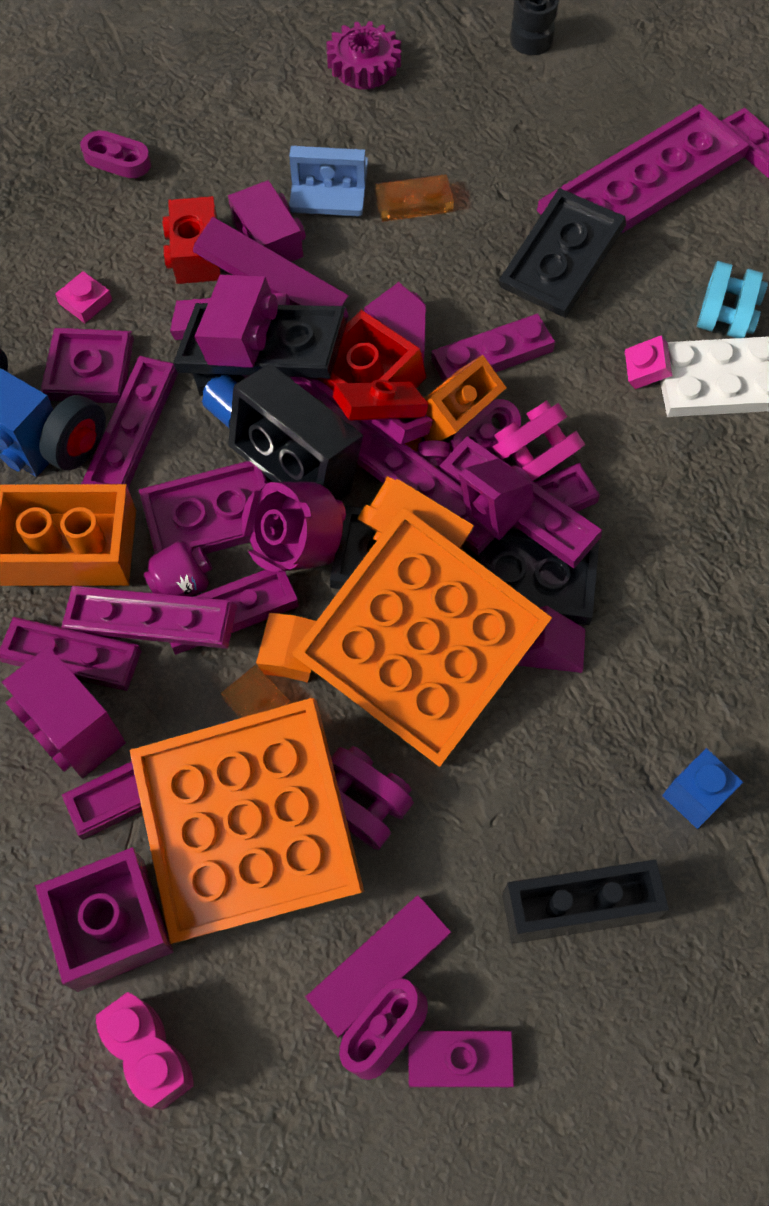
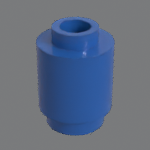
[202,375,237,429]

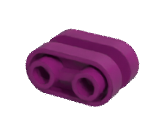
[331,746,414,850]

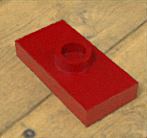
[332,380,429,421]

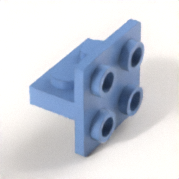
[289,146,368,216]

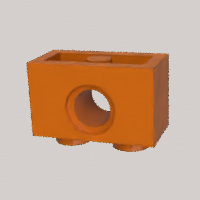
[423,355,507,441]

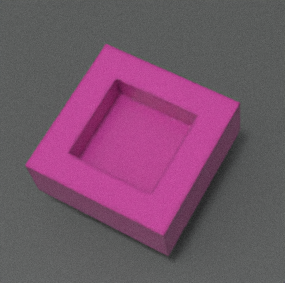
[55,271,113,323]
[625,335,672,389]

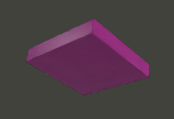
[40,328,134,403]

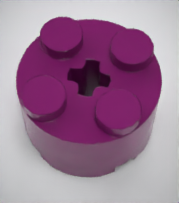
[242,482,346,572]

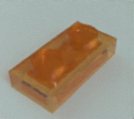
[375,174,454,222]

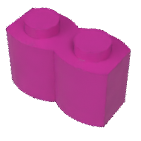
[96,992,194,1110]

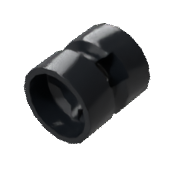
[510,0,559,56]

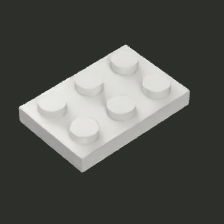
[660,337,769,417]

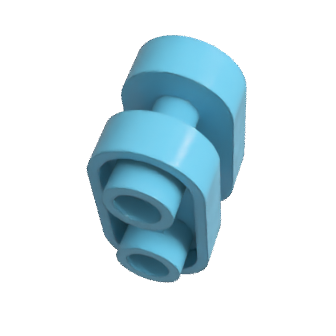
[696,261,768,338]

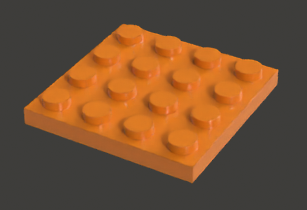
[292,506,552,767]
[130,698,365,944]

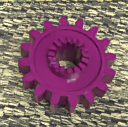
[327,21,401,89]

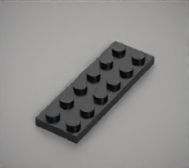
[330,505,600,626]

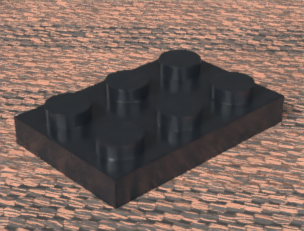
[499,188,626,318]

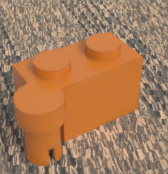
[357,476,474,549]

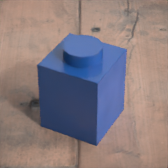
[662,748,743,829]

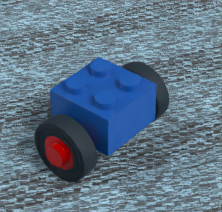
[0,348,106,477]

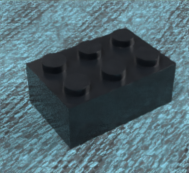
[228,364,363,500]

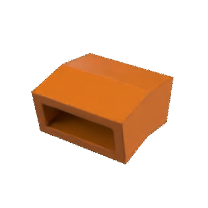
[256,613,316,683]

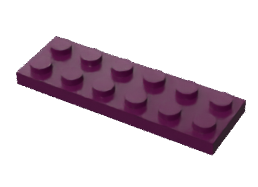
[537,103,750,234]

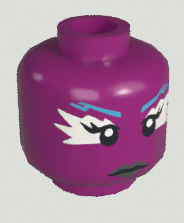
[144,541,213,597]

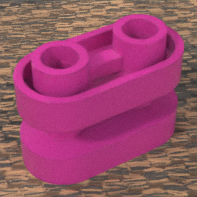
[492,400,585,481]

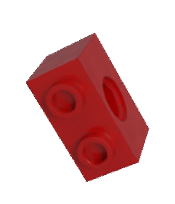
[163,196,221,284]

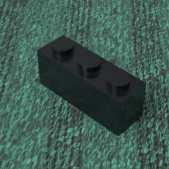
[502,859,669,944]

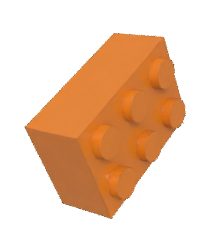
[0,484,137,586]

